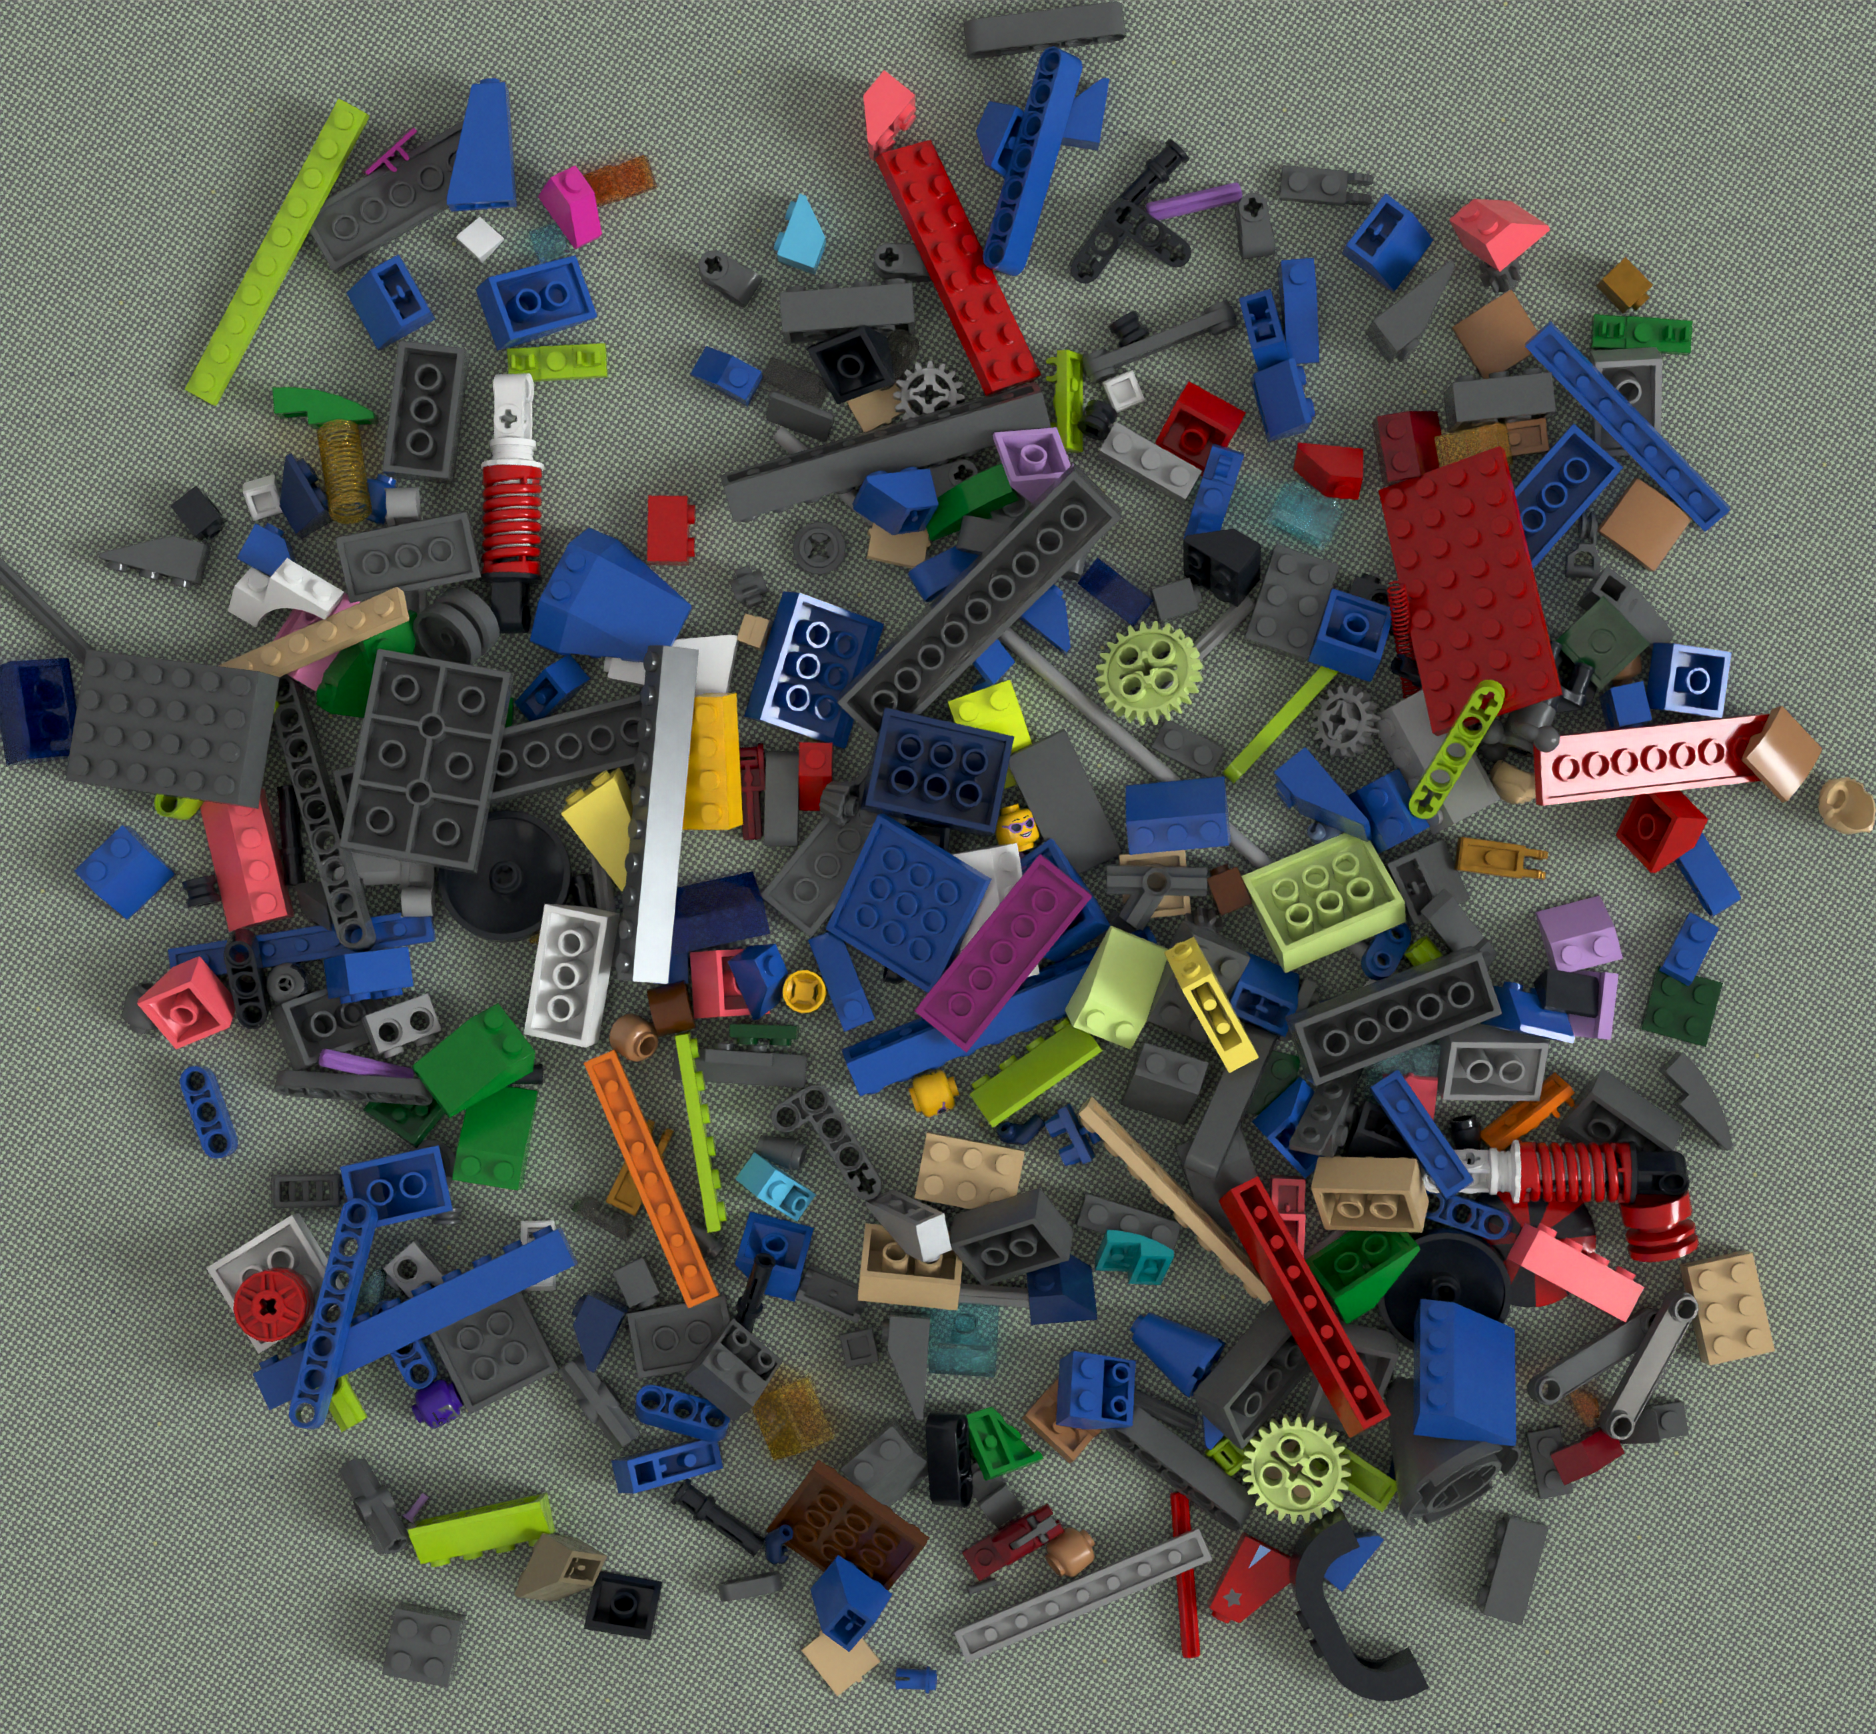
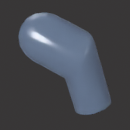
[1307,823,1343,844]

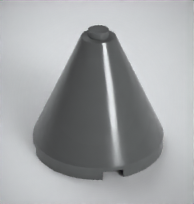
[1385,1377,1522,1526]

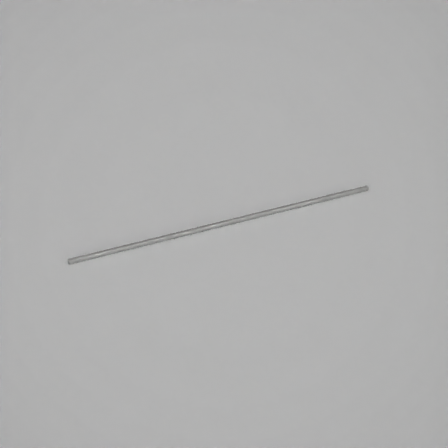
[772,426,1399,977]

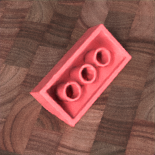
[200,788,294,932]

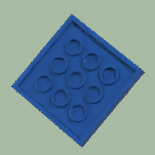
[826,813,992,993]

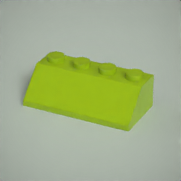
[969,1017,1102,1128]
[408,1492,555,1567]

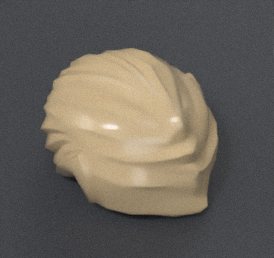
[1490,760,1536,805]
[1818,777,1876,834]

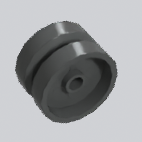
[413,587,500,665]

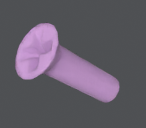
[403,1493,429,1524]

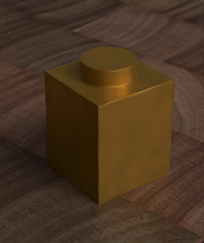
[1596,257,1653,314]

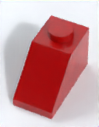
[1293,442,1363,500]
[799,742,834,811]

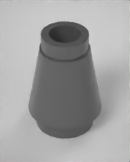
[756,1135,807,1171]

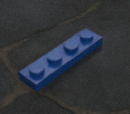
[1370,1070,1474,1201]

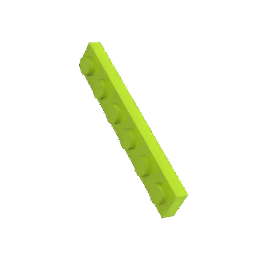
[675,1031,727,1233]

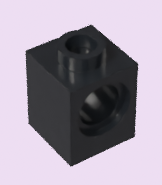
[171,486,227,541]

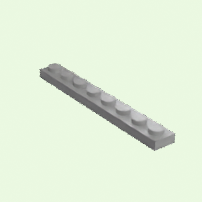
[954,1527,1212,1663]

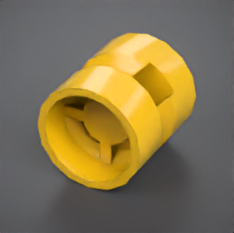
[783,970,827,1013]

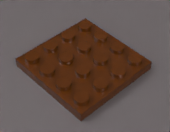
[766,1460,930,1591]

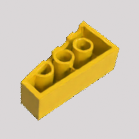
[682,693,743,830]

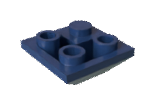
[279,453,336,539]

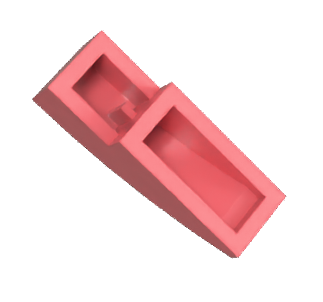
[1269,1175,1306,1258]

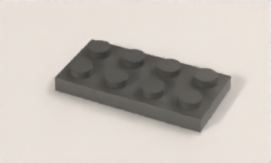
[335,511,482,603]

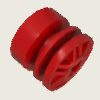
[1619,1189,1699,1262]
[233,1267,314,1342]

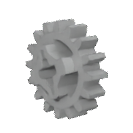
[893,360,965,421]
[1311,685,1381,758]

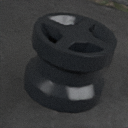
[1108,311,1150,348]
[1077,400,1118,441]
[182,875,220,909]

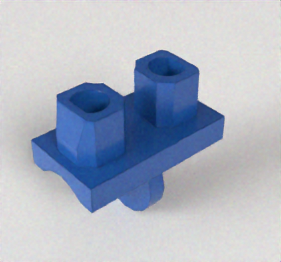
[1045,1103,1101,1166]

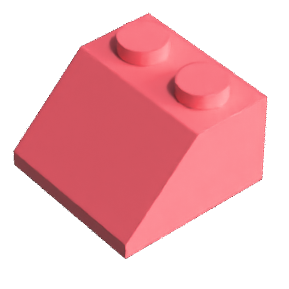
[1449,199,1550,272]
[690,949,770,1019]
[137,956,235,1049]

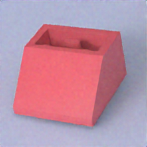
[863,70,916,161]

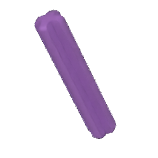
[1146,182,1242,220]
[318,1049,414,1078]

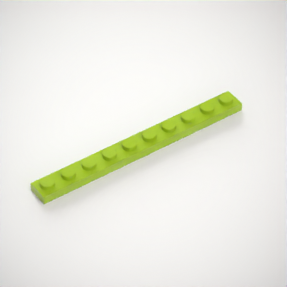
[184,98,370,406]

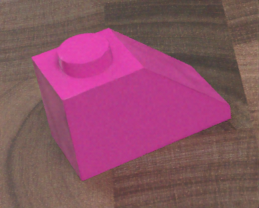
[538,165,602,250]

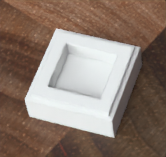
[1102,370,1145,413]

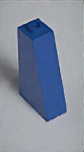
[447,78,517,212]

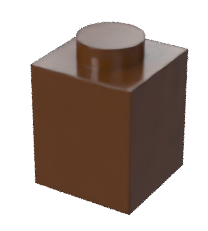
[1207,864,1252,916]

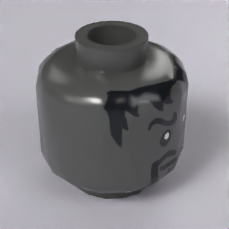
[266,963,313,1004]

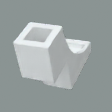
[228,558,344,627]

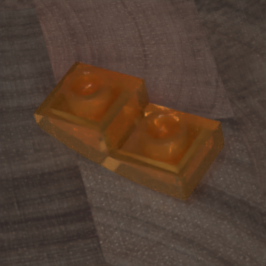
[583,155,658,207]
[1558,1358,1599,1427]

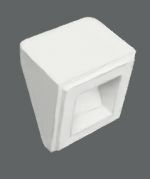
[456,217,504,263]
[243,475,283,521]

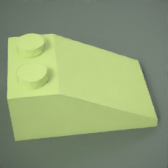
[1065,926,1168,1050]

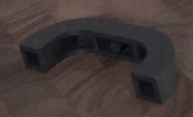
[1289,1506,1429,1701]

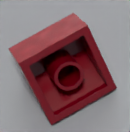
[1372,411,1447,487]

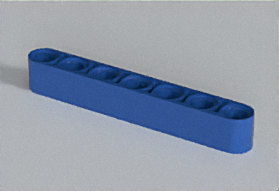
[983,46,1082,276]
[289,1198,378,1430]

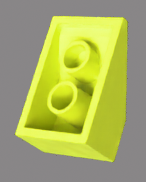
[948,680,1032,789]

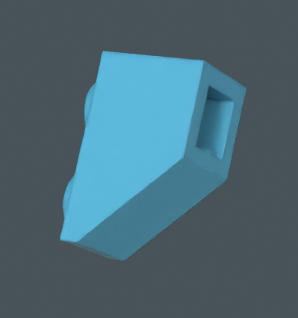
[774,193,826,275]
[735,1152,816,1221]

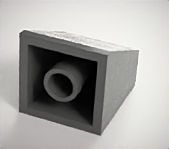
[1120,1042,1209,1125]
[840,1417,928,1507]

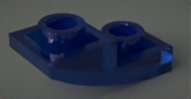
[1077,557,1153,626]

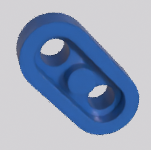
[1361,923,1411,981]

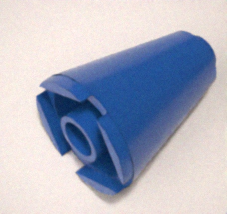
[1130,1312,1226,1398]

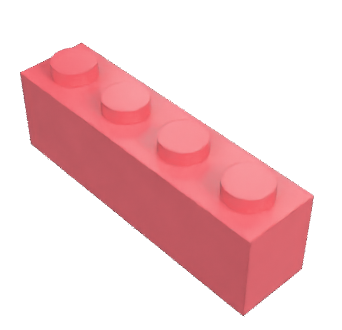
[1507,1223,1644,1322]

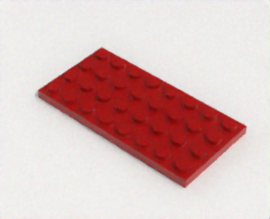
[1378,446,1563,736]

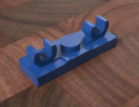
[1183,444,1244,539]

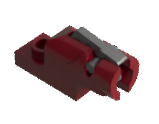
[962,1502,1065,1582]

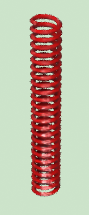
[1387,581,1421,699]

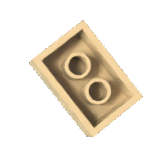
[914,1132,1025,1209]
[1311,1156,1429,1233]
[858,1223,962,1310]
[1679,1250,1775,1365]

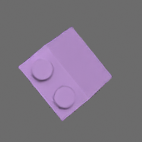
[993,427,1071,503]
[1535,895,1623,972]

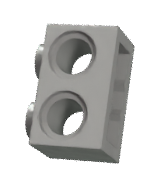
[361,993,442,1059]
[383,1240,448,1299]

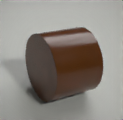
[647,980,696,1037]

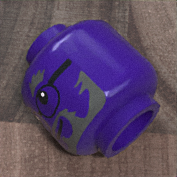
[411,1379,464,1429]

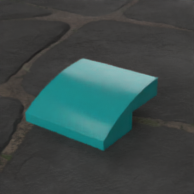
[1094,1230,1174,1285]

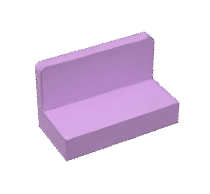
[1568,970,1619,1040]

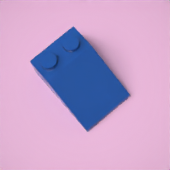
[475,255,598,351]
[1274,747,1372,842]
[1020,838,1110,962]
[340,1145,453,1227]

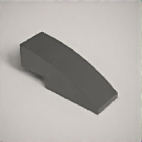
[1659,1052,1733,1151]

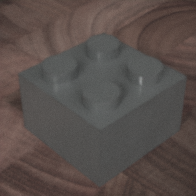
[382,1602,466,1688]

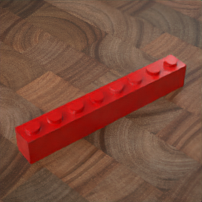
[1218,1176,1391,1438]

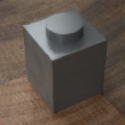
[1150,578,1202,624]
[613,1255,662,1310]

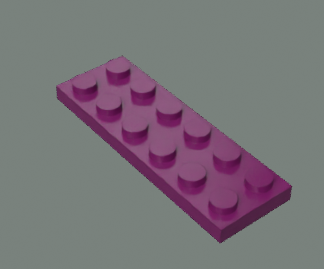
[914,854,1093,1053]

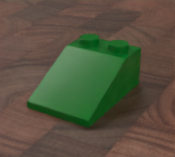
[412,1003,535,1118]
[452,1087,539,1191]
[1305,1230,1421,1325]

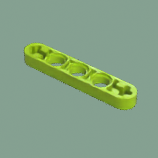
[1222,666,1338,784]
[1409,680,1505,819]

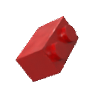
[647,495,696,566]

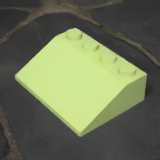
[1241,833,1406,973]

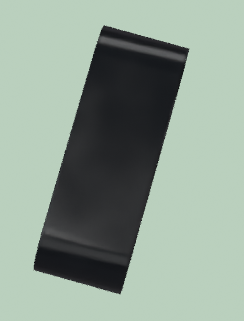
[224,929,271,1029]
[925,1411,973,1508]

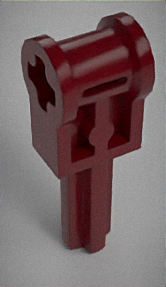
[739,743,766,840]

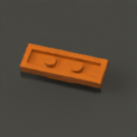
[1481,1072,1575,1151]

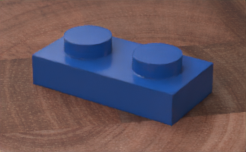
[1659,912,1719,986]

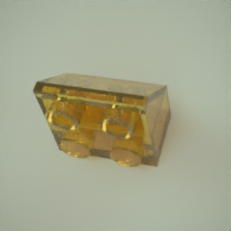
[752,1373,835,1461]

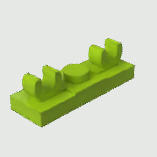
[507,343,608,382]
[1046,349,1083,453]

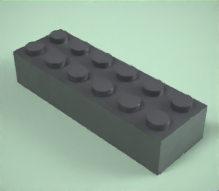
[1285,946,1502,1086]

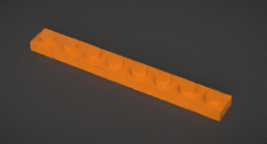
[584,1050,720,1308]

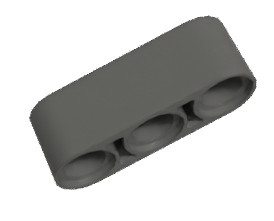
[764,751,799,847]

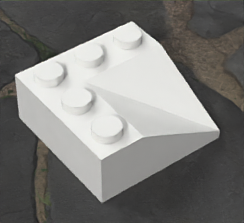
[206,1213,345,1354]

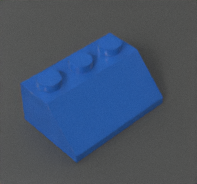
[1126,776,1231,855]

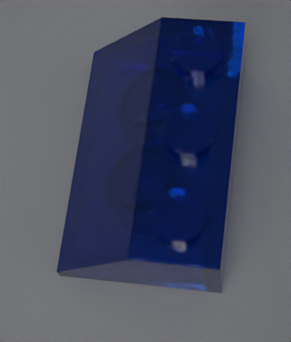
[0,658,77,766]
[671,871,770,957]

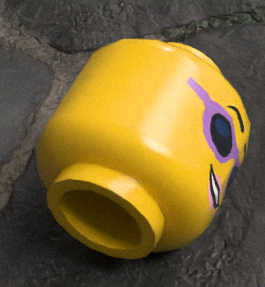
[995,803,1040,852]
[908,1069,959,1118]

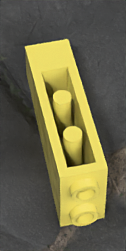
[561,768,633,892]
[1164,936,1259,1073]

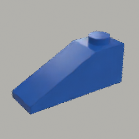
[1277,258,1319,365]
[808,932,876,1032]
[611,1439,723,1494]

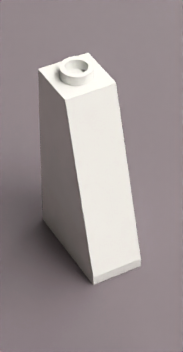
[604,635,739,696]

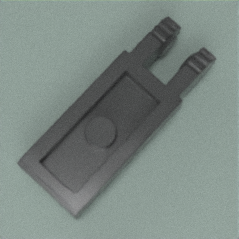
[1279,165,1374,206]

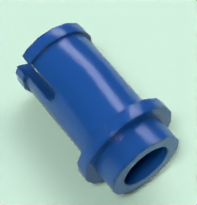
[895,1666,937,1694]

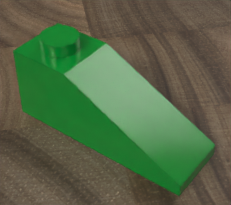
[316,643,371,718]

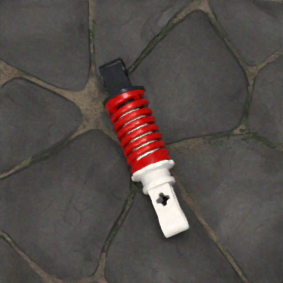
[479,373,544,634]
[1420,1140,1689,1205]

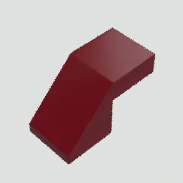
[1550,1427,1625,1485]

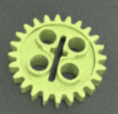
[1095,621,1203,726]
[1242,1413,1352,1524]

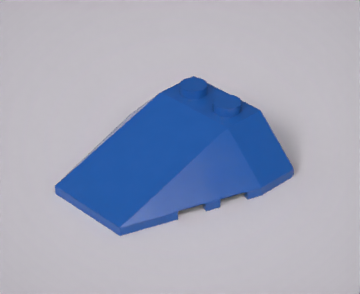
[530,528,692,662]

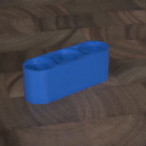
[908,546,979,603]
[1675,833,1741,917]
[179,1066,238,1159]
[1426,1190,1513,1240]
[372,1298,438,1389]
[635,1385,730,1442]

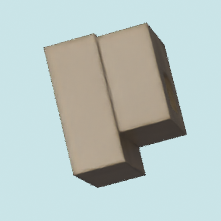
[737,613,773,652]

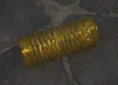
[317,419,372,524]

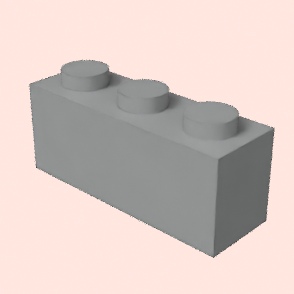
[1098,422,1202,505]

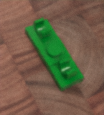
[1590,314,1693,355]

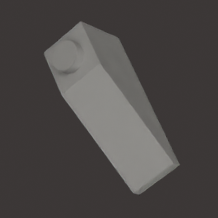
[865,1189,952,1262]

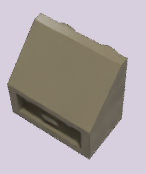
[514,1533,607,1602]

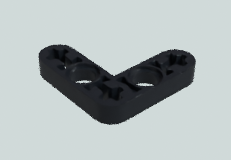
[1069,198,1191,284]

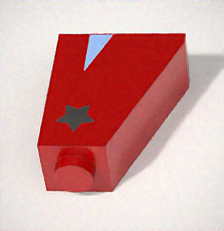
[1207,1532,1291,1624]

